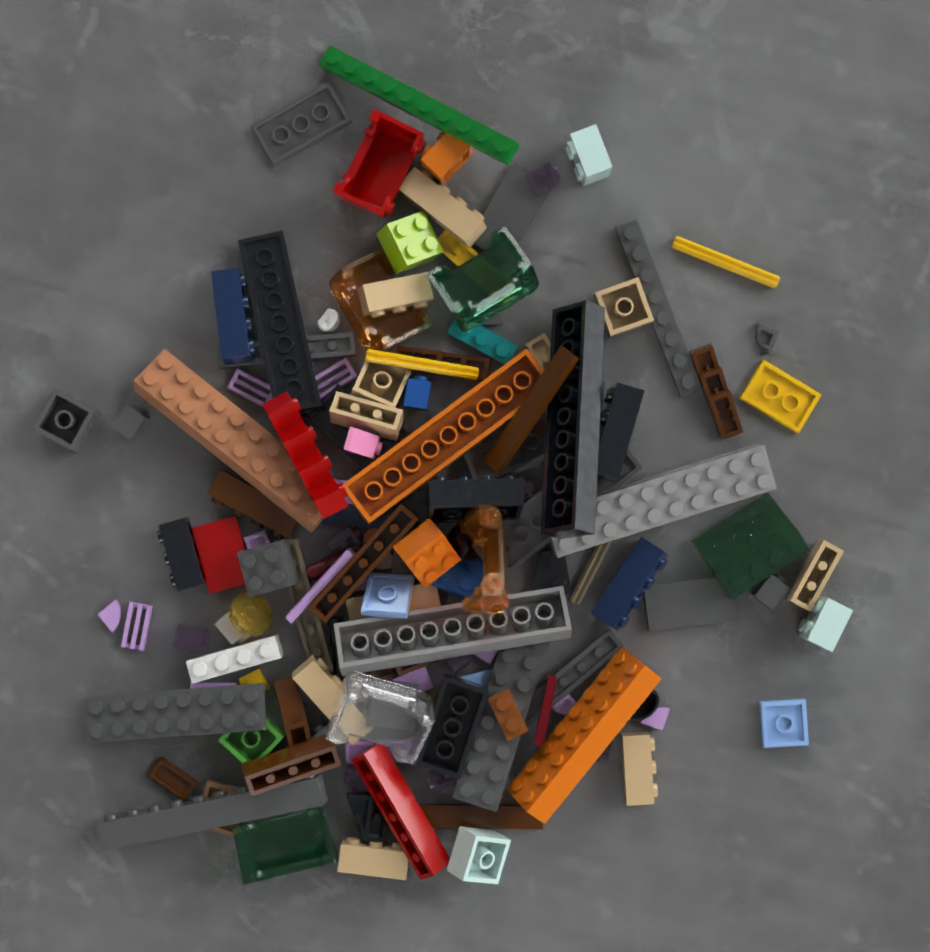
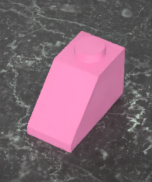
[344,427,383,460]

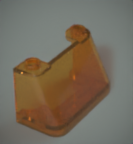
[329,248,431,352]
[460,504,510,614]

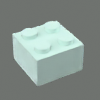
[565,124,613,186]
[798,596,853,652]
[447,826,511,884]

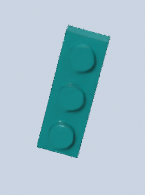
[447,313,518,365]

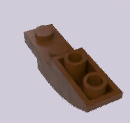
[273,676,311,747]

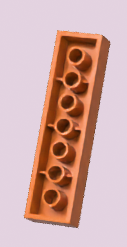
[507,647,662,824]

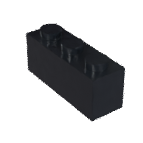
[157,517,206,592]

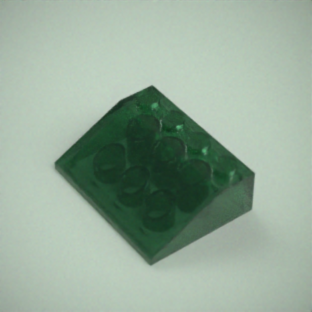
[691,492,810,599]

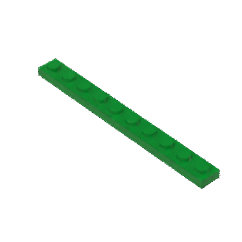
[318,45,520,166]

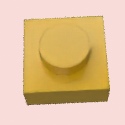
[239,668,270,691]

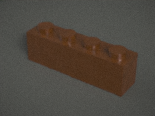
[207,470,298,540]
[242,733,341,797]

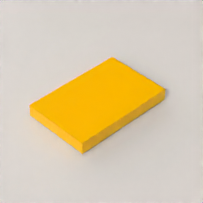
[739,359,822,434]

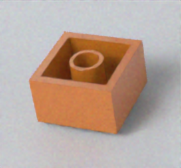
[421,132,473,185]
[393,518,461,588]

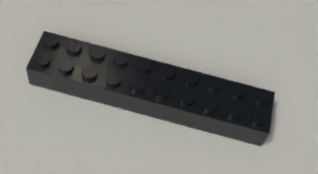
[540,300,605,539]

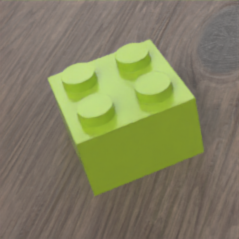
[376,211,444,275]

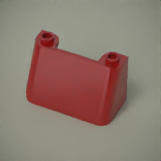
[332,109,426,218]

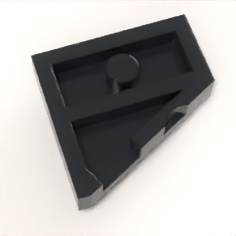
[530,550,572,594]
[346,792,388,842]

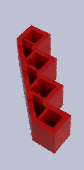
[262,392,348,519]

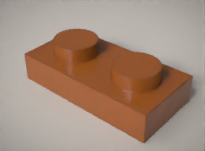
[488,689,529,741]

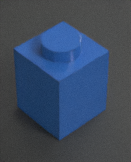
[403,375,432,411]

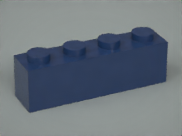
[211,268,256,365]
[591,537,668,631]

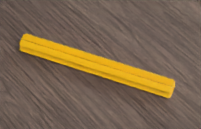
[672,236,780,288]
[365,349,479,380]

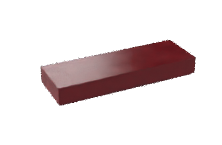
[533,674,557,746]

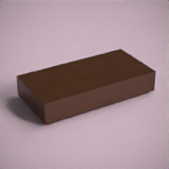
[148,756,199,802]

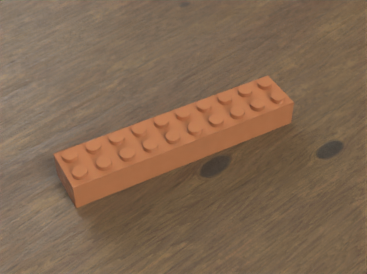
[134,349,324,533]

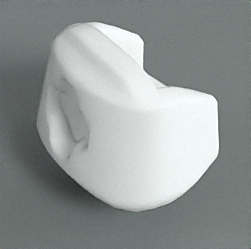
[317,309,341,332]

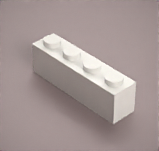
[186,634,284,684]

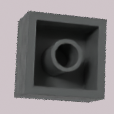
[33,388,101,452]
[237,539,300,597]

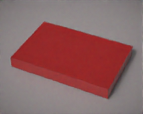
[192,516,246,594]

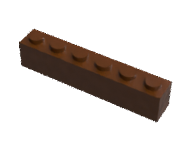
[308,502,419,623]

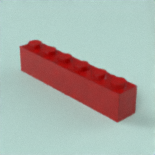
[351,741,450,880]

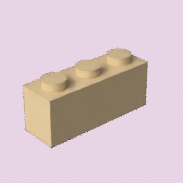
[357,272,434,318]
[329,391,403,441]
[785,539,844,612]
[620,732,658,806]
[337,837,409,880]

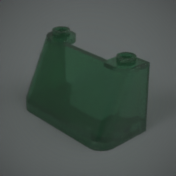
[427,226,539,332]
[232,806,339,885]

